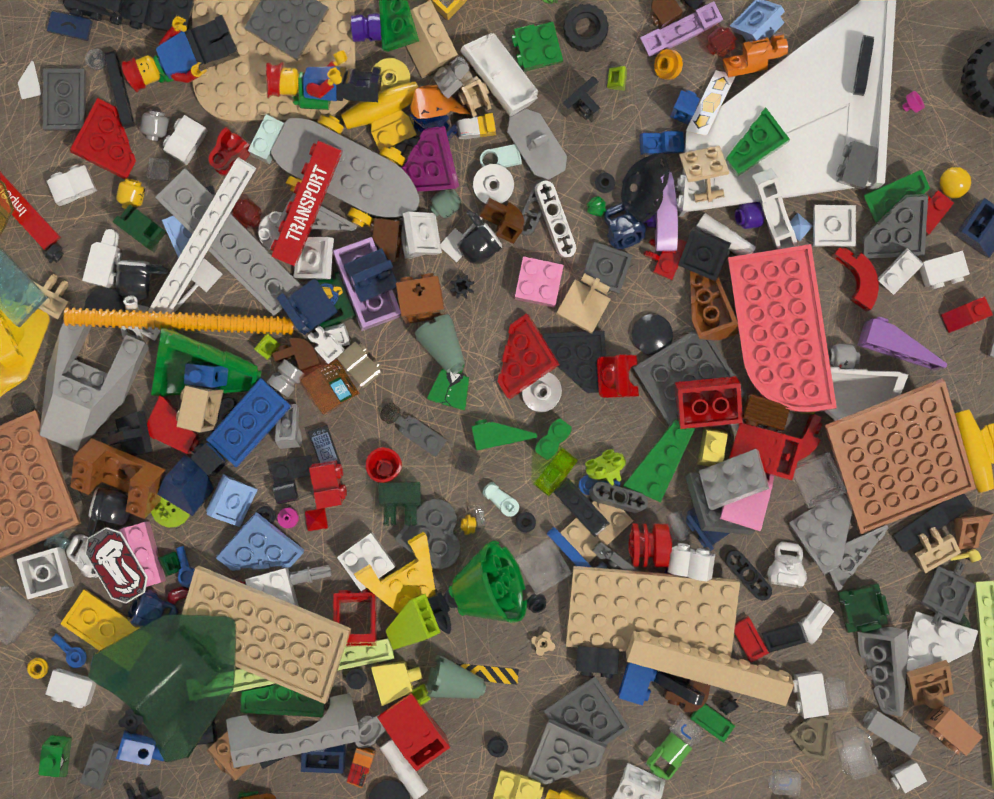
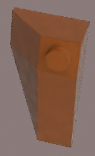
[690,271,738,341]

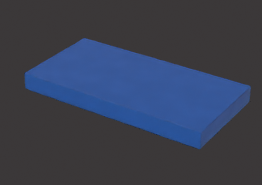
[206,378,292,467]

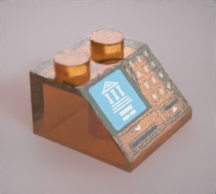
[301,359,360,416]

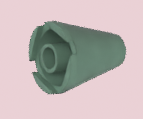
[415,314,465,374]
[426,655,486,699]

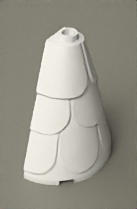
[824,367,908,421]

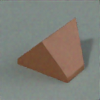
[954,514,994,550]

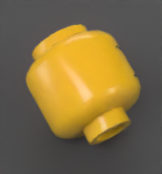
[116,179,145,209]

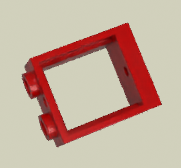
[333,590,377,647]

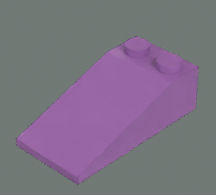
[857,317,947,370]

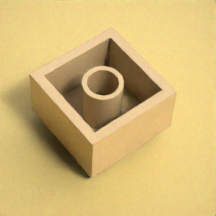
[176,385,223,432]

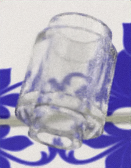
[665,510,691,542]

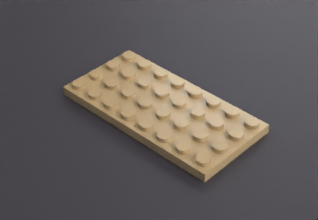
[174,565,351,704]
[566,566,740,658]

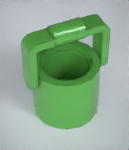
[646,731,693,780]

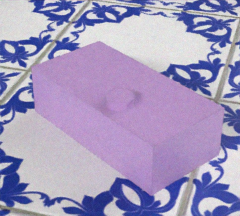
[333,237,401,331]

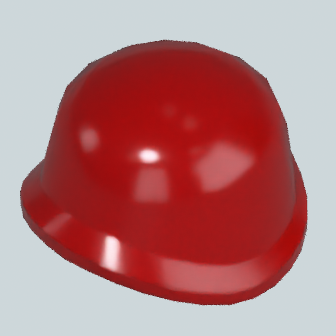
[366,447,402,483]

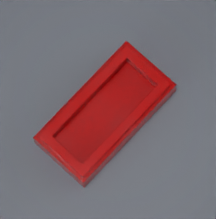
[734,616,769,663]

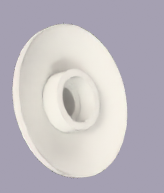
[473,164,514,204]
[522,373,562,412]

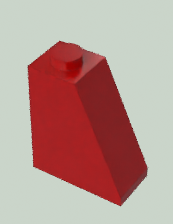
[147,396,200,454]

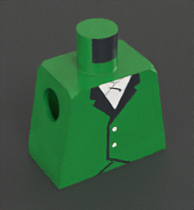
[427,364,469,411]
[38,735,72,777]

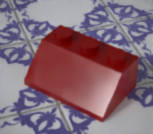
[675,376,743,429]

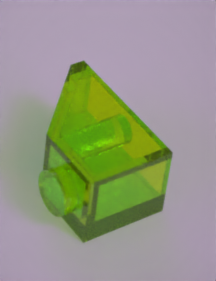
[533,448,578,497]

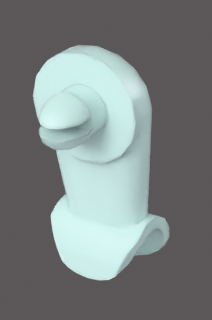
[482,482,519,517]

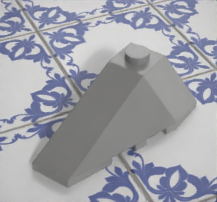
[858,627,909,717]

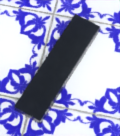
[892,494,973,552]

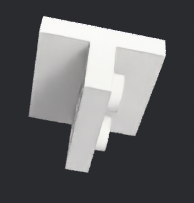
[398,212,442,259]

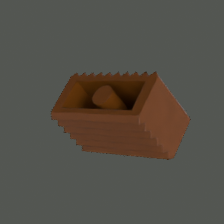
[742,394,790,432]

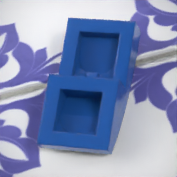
[639,131,684,155]

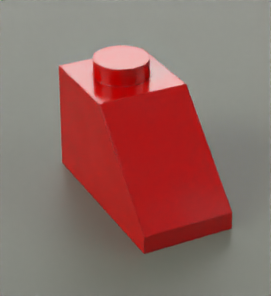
[941,296,993,333]

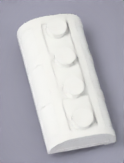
[460,33,538,116]

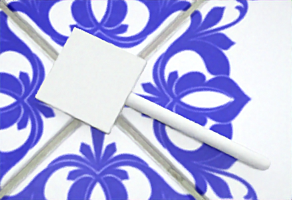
[441,217,483,262]
[171,258,223,314]

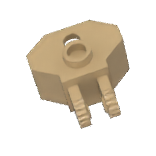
[458,71,492,117]

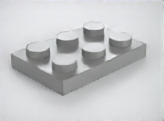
[699,449,769,510]

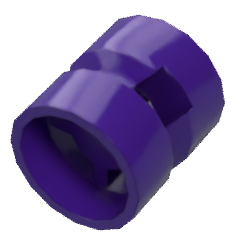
[351,13,382,42]

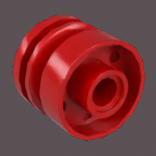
[629,524,672,567]

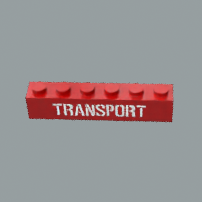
[270,141,343,266]

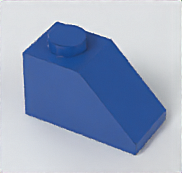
[670,90,700,125]

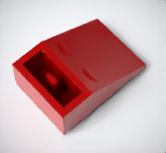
[729,423,804,480]
[377,693,450,771]

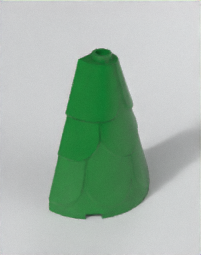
[151,328,261,396]

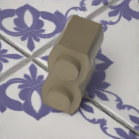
[336,342,383,389]

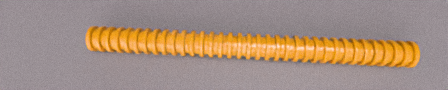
[64,307,293,335]

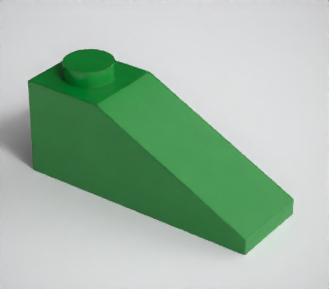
[471,419,537,451]

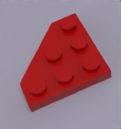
[70,98,136,179]
[497,313,560,399]

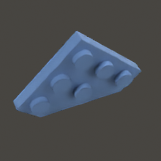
[216,512,304,571]

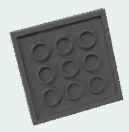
[633,330,746,427]

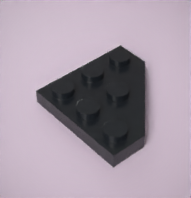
[543,331,606,393]

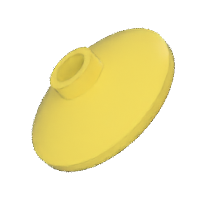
[371,58,410,92]

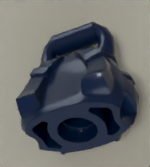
[604,203,646,250]
[127,589,178,630]

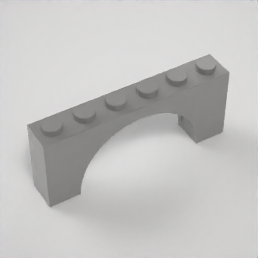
[226,693,360,768]

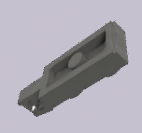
[392,414,447,457]
[592,541,638,571]

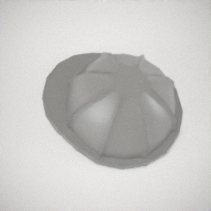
[355,715,385,748]

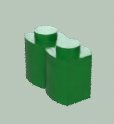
[535,418,572,460]

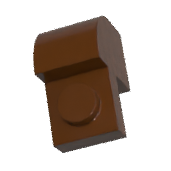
[479,198,524,244]
[272,338,321,371]
[663,679,711,712]

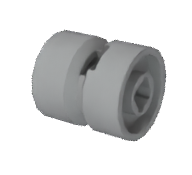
[267,359,306,398]

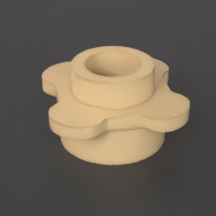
[531,632,555,656]

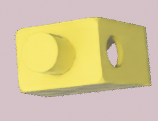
[697,427,728,467]
[371,661,423,706]

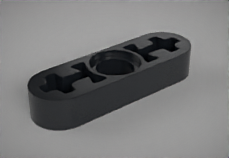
[853,35,874,96]
[725,550,772,601]
[654,670,705,705]

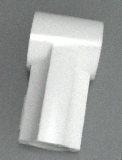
[801,600,834,644]

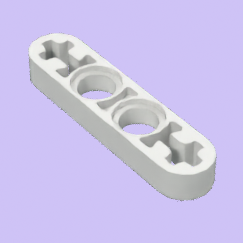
[535,181,576,258]

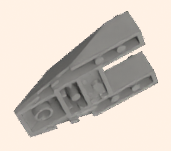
[40,322,149,451]

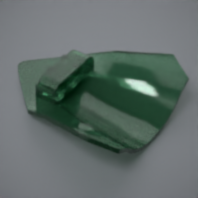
[88,614,236,763]

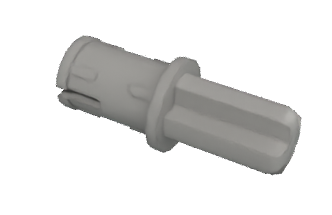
[289,565,332,585]

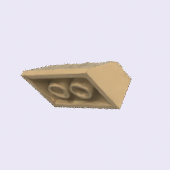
[406,0,458,78]

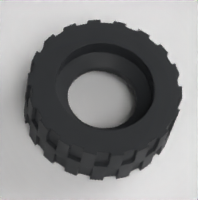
[563,4,609,52]

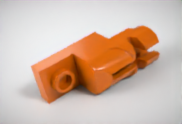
[723,33,788,78]

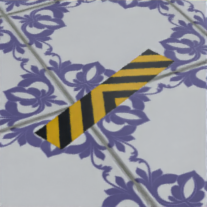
[456,663,519,685]

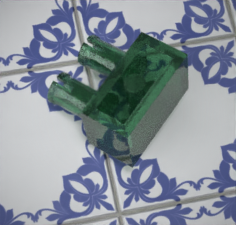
[379,482,422,526]

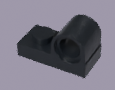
[271,460,299,504]

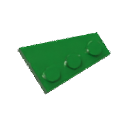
[726,107,790,176]
[864,169,930,223]

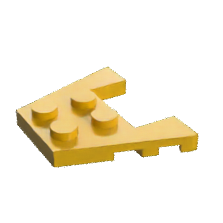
[354,532,436,614]

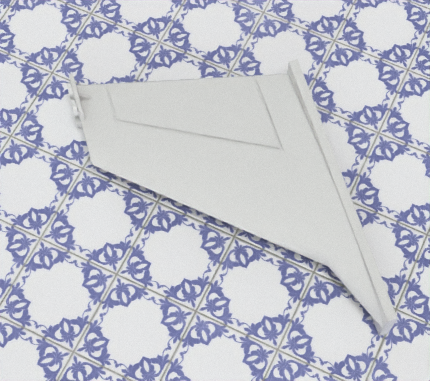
[676,0,896,217]

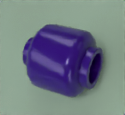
[735,202,765,229]

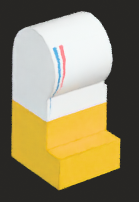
[456,113,496,139]

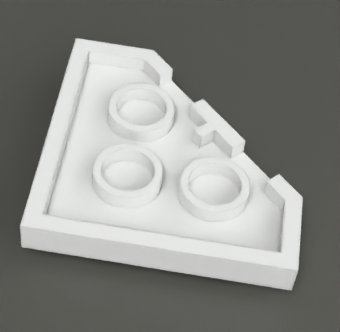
[906,611,978,674]

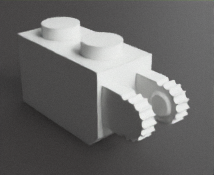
[82,229,122,288]

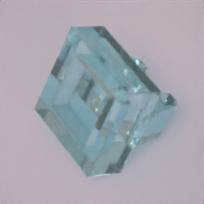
[44,530,71,549]

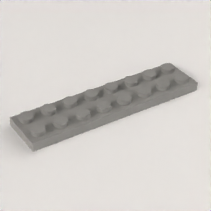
[155,168,303,316]

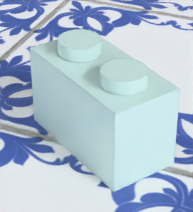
[248,114,285,164]

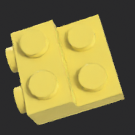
[493,769,544,799]

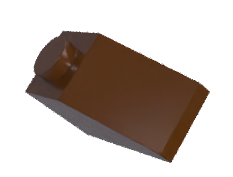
[649,0,683,29]
[370,218,403,262]

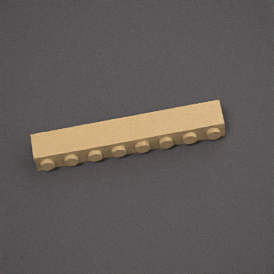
[626,631,794,706]

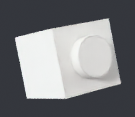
[890,759,927,793]

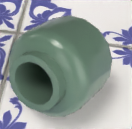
[430,189,462,218]

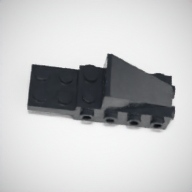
[63,0,195,32]

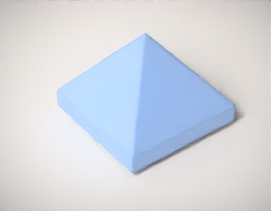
[790,213,813,241]

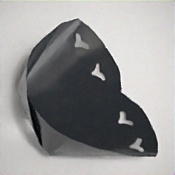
[621,153,669,222]

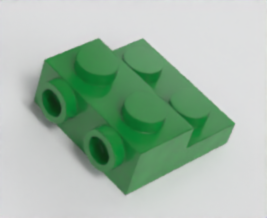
[511,22,563,72]

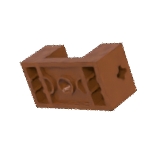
[396,273,445,324]
[70,438,166,519]

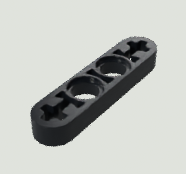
[105,50,135,129]

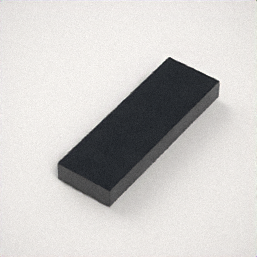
[554,478,610,537]

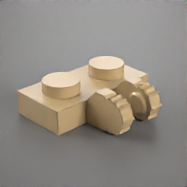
[23,274,70,320]
[915,527,961,573]

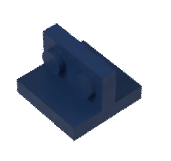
[344,248,397,303]

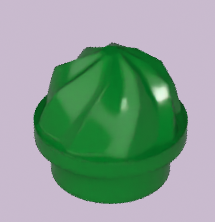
[586,196,606,217]

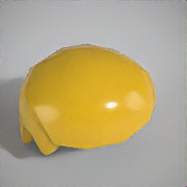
[939,167,971,198]

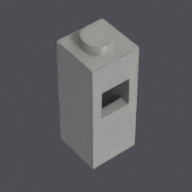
[863,708,921,755]

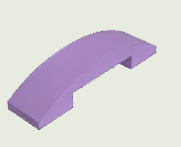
[640,1,723,56]
[655,172,678,251]

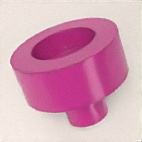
[903,91,925,113]
[277,508,299,528]

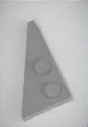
[275,193,358,231]
[829,525,889,591]

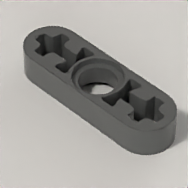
[521,179,549,236]
[589,482,648,513]

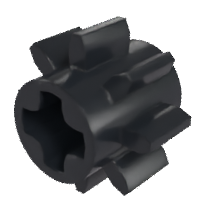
[450,275,474,300]

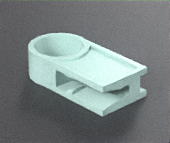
[480,144,522,168]

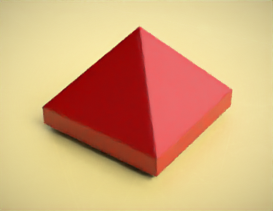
[305,508,328,531]

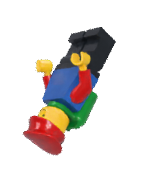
[122,15,240,93]
[266,50,381,110]

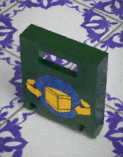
[302,271,356,329]

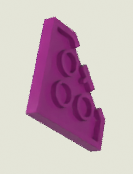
[402,126,459,192]

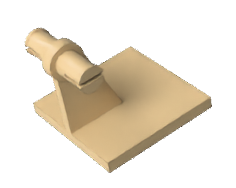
[679,146,729,203]
[556,273,611,334]

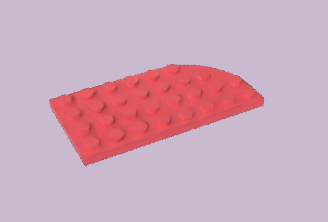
[728,244,837,412]

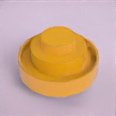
[654,49,683,80]

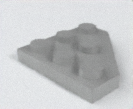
[789,490,852,575]

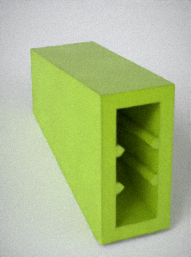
[386,593,441,650]

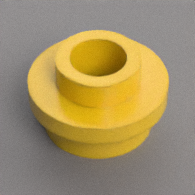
[461,515,476,535]
[27,658,49,679]

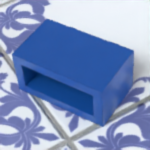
[617,662,657,706]

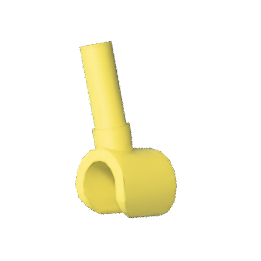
[950,549,982,563]

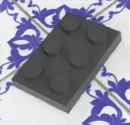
[43,69,86,131]

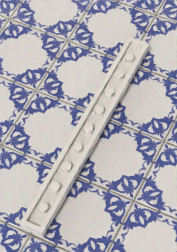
[140,157,256,341]

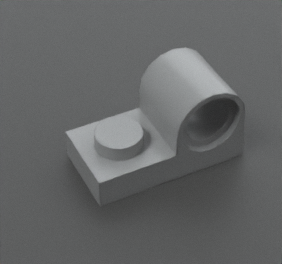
[275,404,302,449]

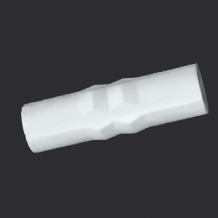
[695,213,756,256]
[380,739,428,799]

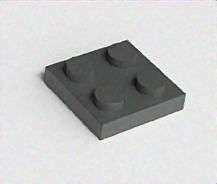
[581,242,633,294]

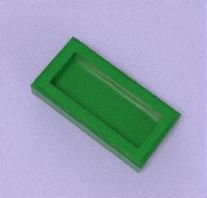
[689,704,735,743]

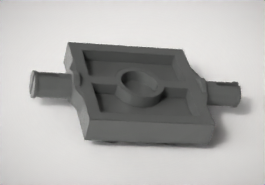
[920,561,976,627]

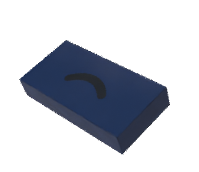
[47,11,93,41]

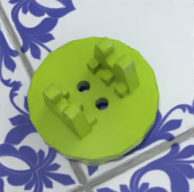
[585,449,626,486]
[151,497,190,528]

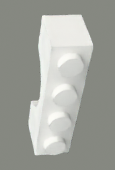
[752,168,798,250]

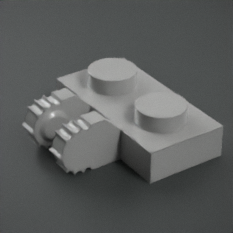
[433,56,469,98]

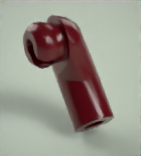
[167,586,189,604]

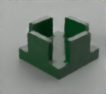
[113,204,166,252]
[837,583,890,633]

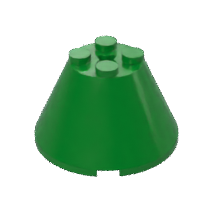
[449,541,527,623]

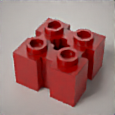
[309,460,347,509]

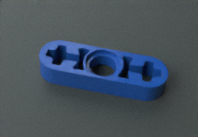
[546,526,591,567]

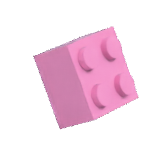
[515,257,564,308]

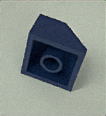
[157,455,214,516]

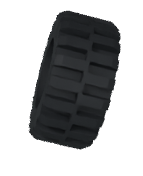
[961,39,994,118]

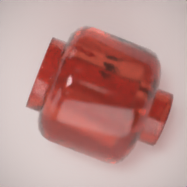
[706,26,737,57]
[232,198,262,228]

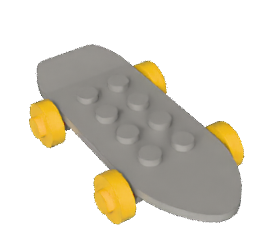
[271,115,420,227]

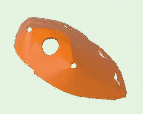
[410,85,471,119]

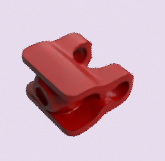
[209,127,250,176]
[597,354,639,398]

